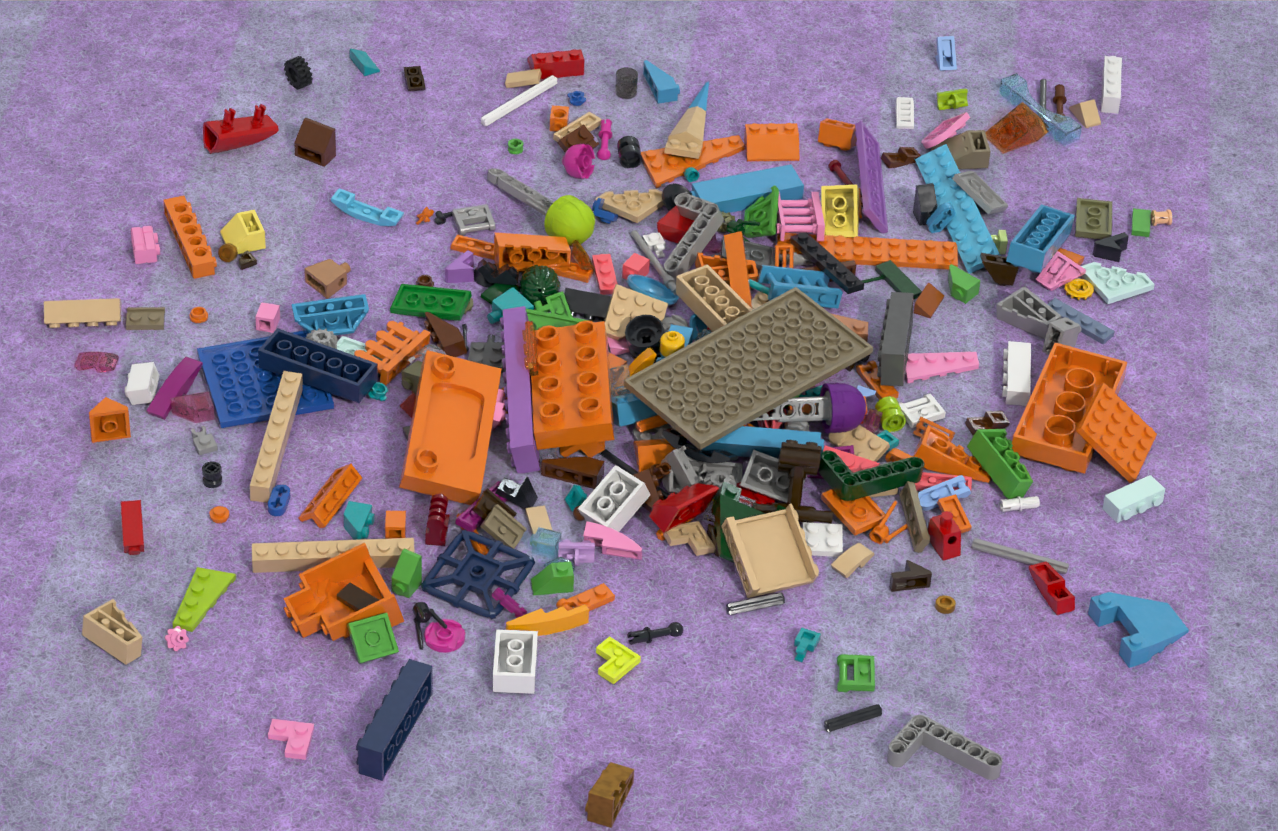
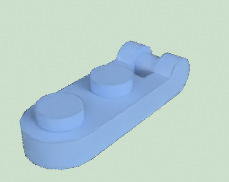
[918,475,972,511]

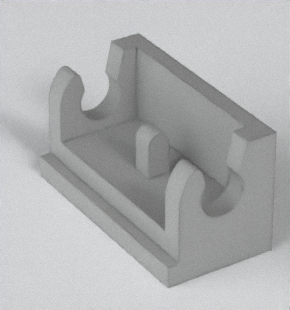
[665,445,703,489]

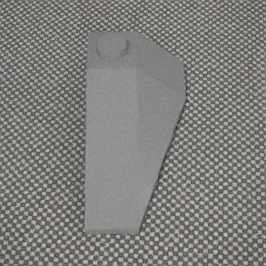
[661,457,742,494]

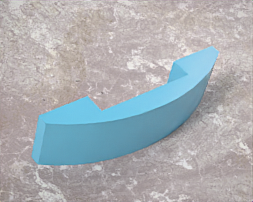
[331,188,404,226]

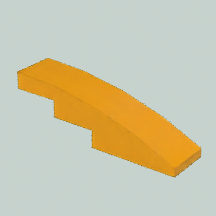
[506,604,589,636]

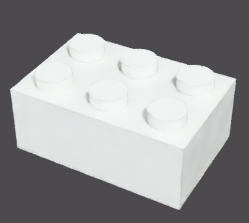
[578,465,650,532]
[493,630,538,694]

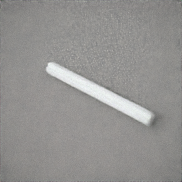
[481,75,558,126]

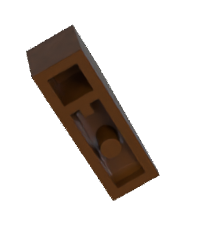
[541,456,605,489]

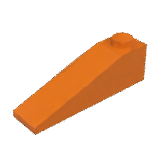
[913,425,991,483]

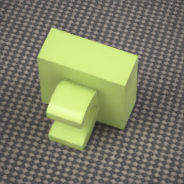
[991,230,1008,254]

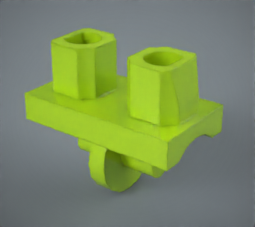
[936,88,968,110]

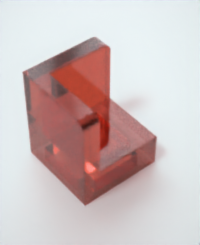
[399,391,416,418]

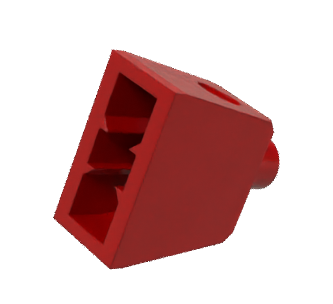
[927,511,961,561]

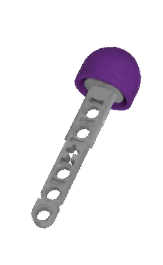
[752,383,866,433]

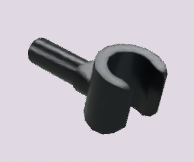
[434,211,452,225]

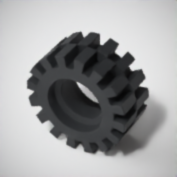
[284,56,313,90]

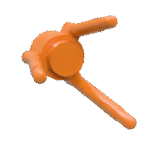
[869,501,908,544]

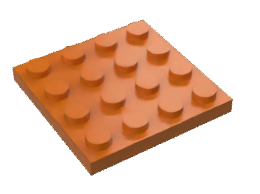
[1076,383,1157,483]

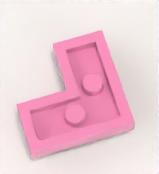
[491,389,506,431]
[268,719,314,760]

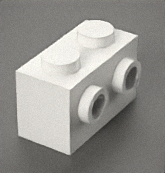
[125,362,160,405]

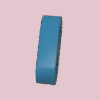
[926,202,955,233]

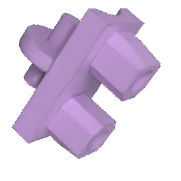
[558,540,595,566]

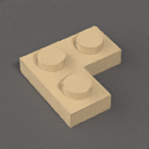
[663,521,715,556]

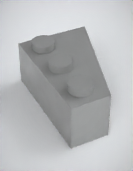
[996,286,1061,339]

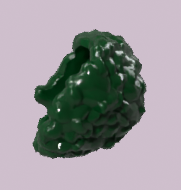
[520,265,561,307]

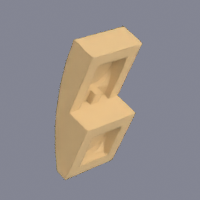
[831,543,874,578]

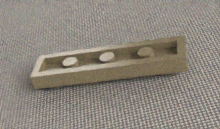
[899,481,930,553]

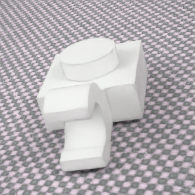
[642,232,666,258]

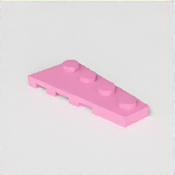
[905,352,979,384]

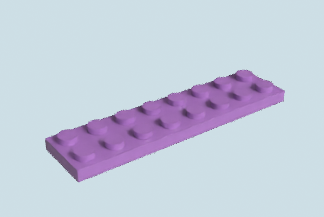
[855,121,888,233]

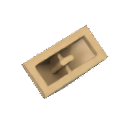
[1069,99,1101,128]

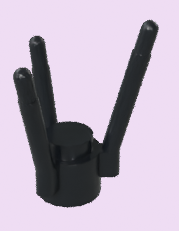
[412,602,447,650]

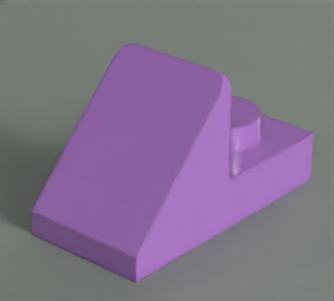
[445,250,474,283]

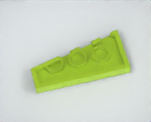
[172,567,236,632]

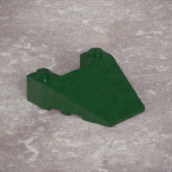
[711,482,786,563]

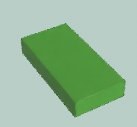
[1131,208,1151,237]

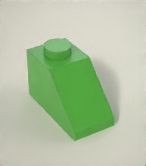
[948,264,981,304]
[392,548,422,598]
[531,561,574,596]

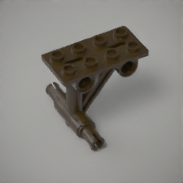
[754,440,833,524]

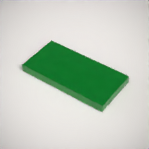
[390,284,472,321]

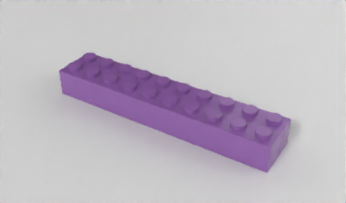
[500,306,540,473]

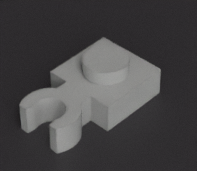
[191,426,218,455]

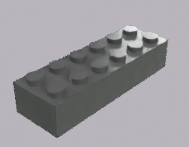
[877,292,914,386]

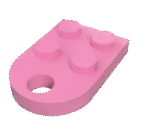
[921,112,970,149]

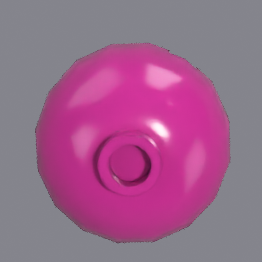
[562,144,595,179]

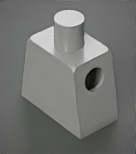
[1042,317,1082,355]

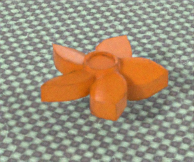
[416,207,434,225]

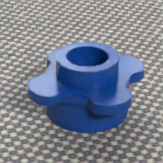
[568,91,586,106]

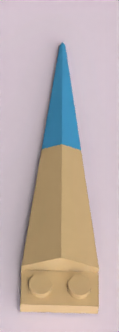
[664,82,709,159]

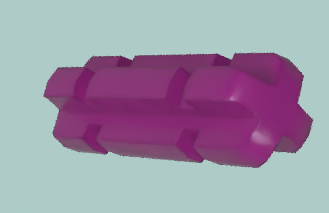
[491,587,527,618]

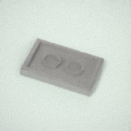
[952,171,1008,214]

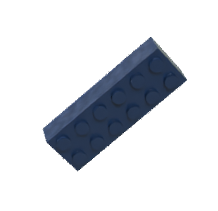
[258,328,378,403]
[356,659,433,781]

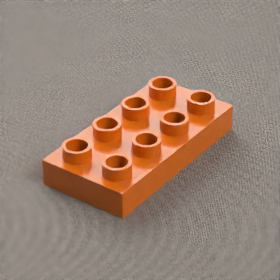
[529,321,615,450]
[1012,343,1127,474]

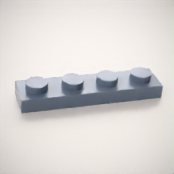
[1047,298,1115,344]

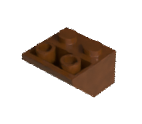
[294,117,336,167]

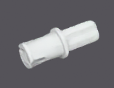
[1000,496,1040,512]

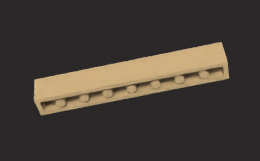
[250,371,303,503]
[252,538,415,573]

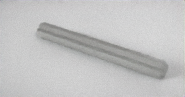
[972,538,1069,574]

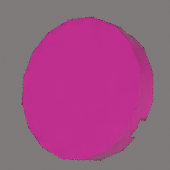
[424,619,465,653]

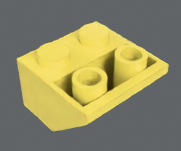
[220,210,266,254]

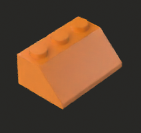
[744,123,800,161]

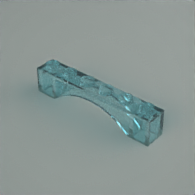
[999,73,1082,146]

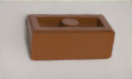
[914,283,944,319]

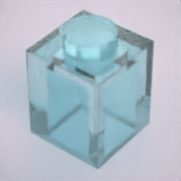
[530,527,561,559]

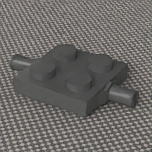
[468,334,505,373]

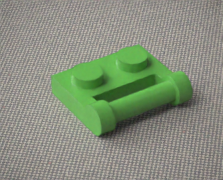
[837,654,875,692]

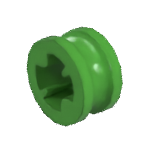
[508,139,524,154]

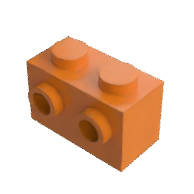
[818,118,857,151]

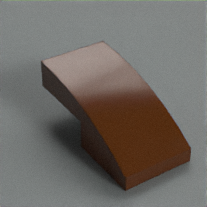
[881,147,921,168]
[965,411,1010,435]

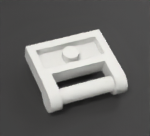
[899,394,946,428]

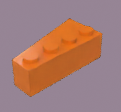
[494,232,571,272]

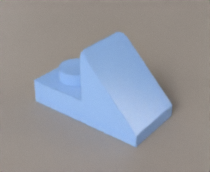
[935,36,957,71]

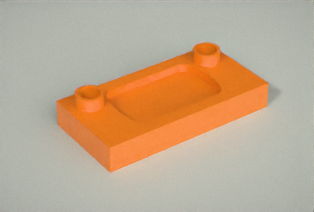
[399,350,502,505]

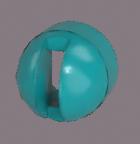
[684,167,700,183]

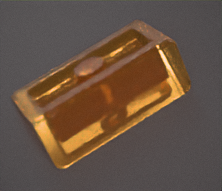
[571,240,594,270]

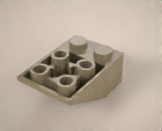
[931,130,991,169]

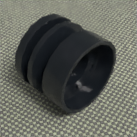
[625,315,665,363]

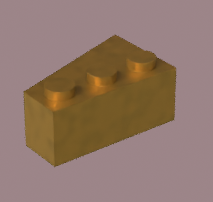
[585,762,634,828]

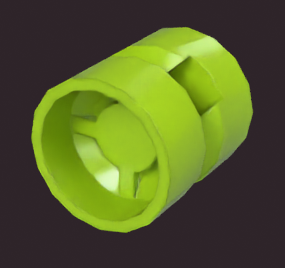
[875,396,906,432]

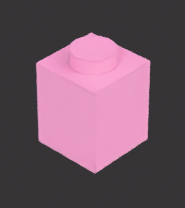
[255,303,280,333]

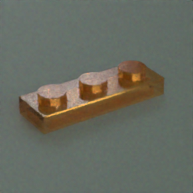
[522,321,539,376]

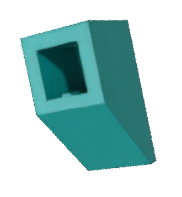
[343,501,375,540]

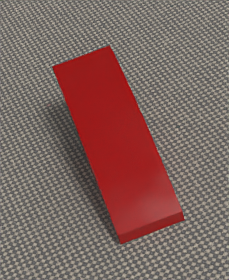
[1029,561,1075,615]

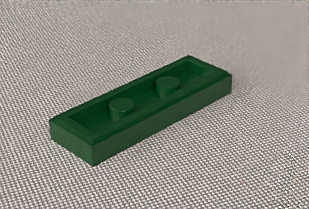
[875,260,922,300]

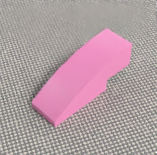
[583,521,642,560]

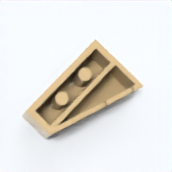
[82,599,142,665]

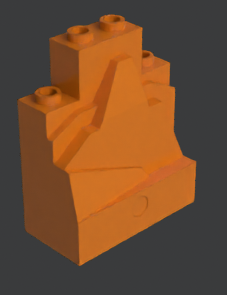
[283,543,404,641]

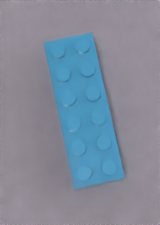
[1006,204,1075,273]

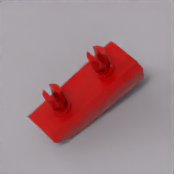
[203,104,279,154]

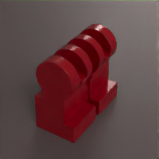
[425,494,450,546]

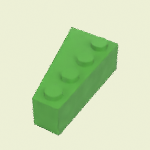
[967,429,1033,499]

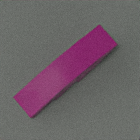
[147,357,203,420]

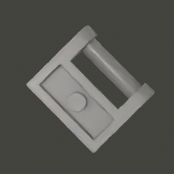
[452,204,496,235]

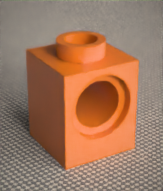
[550,105,569,132]

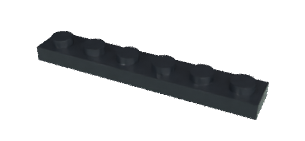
[790,232,864,294]

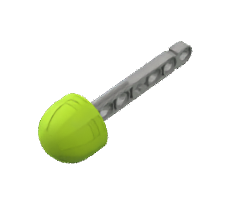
[487,168,595,246]

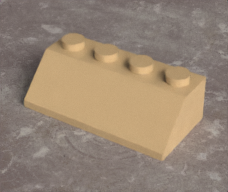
[44,298,122,328]

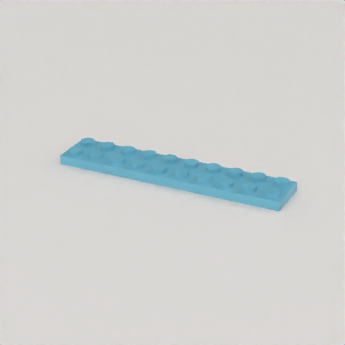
[915,144,1000,274]

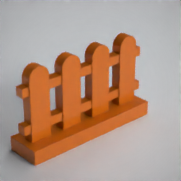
[354,321,431,385]

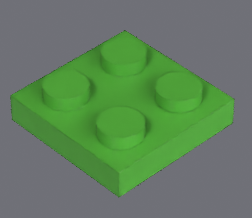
[347,613,399,664]

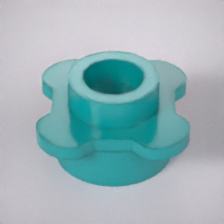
[368,382,388,401]

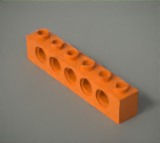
[163,195,217,279]

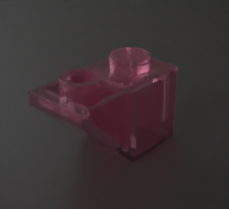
[171,391,214,423]

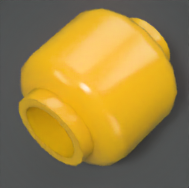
[660,331,685,357]

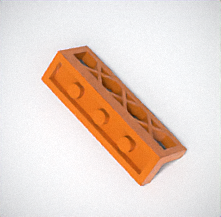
[298,463,362,528]

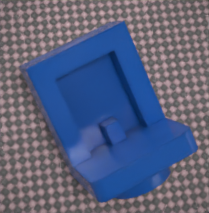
[592,198,618,224]

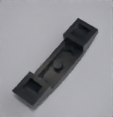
[662,428,738,463]

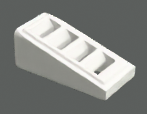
[895,97,914,129]

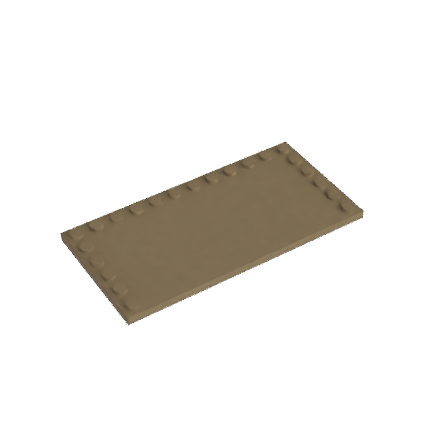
[624,287,873,450]

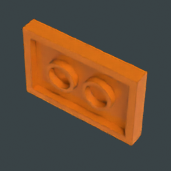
[821,489,887,536]

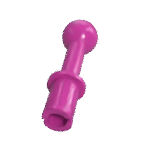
[597,119,612,160]

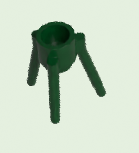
[726,219,760,242]

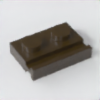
[473,488,517,520]

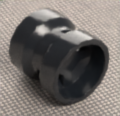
[202,461,222,488]

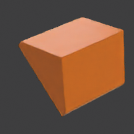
[89,397,131,443]
[633,438,675,472]

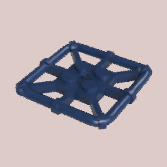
[421,529,535,619]

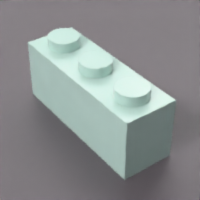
[1102,475,1165,523]

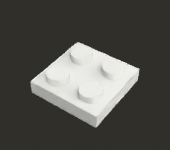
[802,522,843,557]

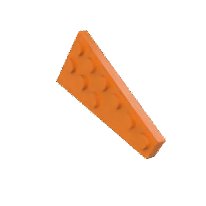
[641,135,745,188]

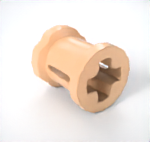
[1151,209,1172,226]

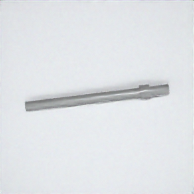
[631,230,677,295]

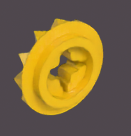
[1064,278,1094,301]

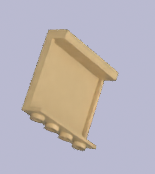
[721,504,819,598]

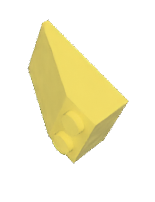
[821,185,859,238]

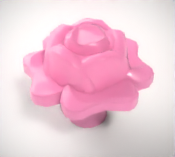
[165,626,189,651]

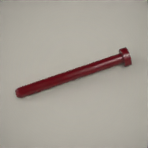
[828,160,863,208]

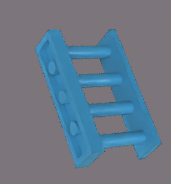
[757,265,843,309]

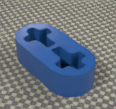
[268,484,290,516]

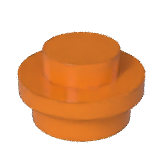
[189,307,208,323]
[209,506,230,523]

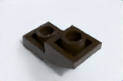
[403,66,425,91]

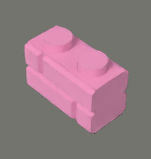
[130,226,160,264]

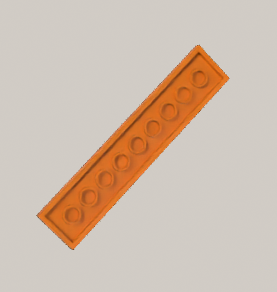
[777,232,958,270]

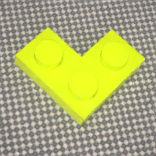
[596,636,641,684]

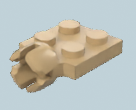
[828,425,890,462]

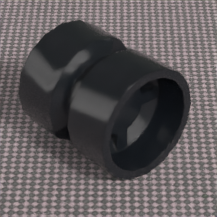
[617,136,642,168]

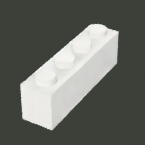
[1101,56,1122,114]
[1002,341,1031,406]

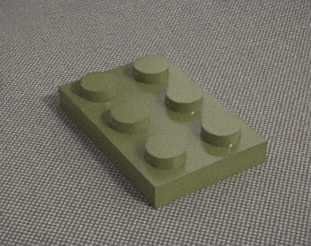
[1075,198,1113,239]

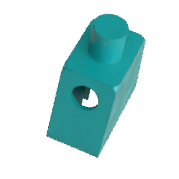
[487,288,534,324]

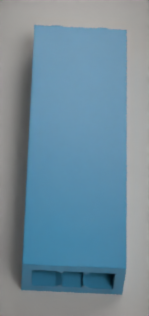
[690,164,804,213]
[703,426,824,459]

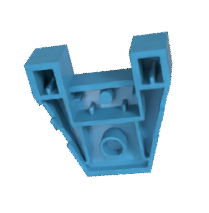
[1088,592,1189,668]

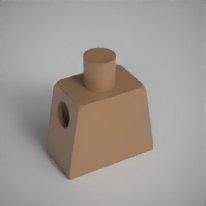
[304,259,351,299]

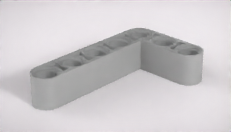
[664,193,724,281]
[887,715,1002,780]

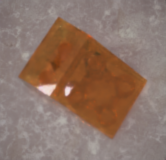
[985,102,1048,154]

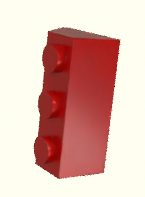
[527,49,585,79]
[649,483,719,533]

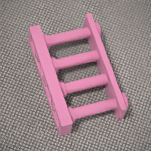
[776,192,825,241]

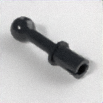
[627,622,684,645]

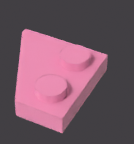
[1036,251,1086,291]

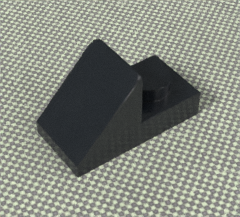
[1093,232,1129,262]
[495,476,538,509]

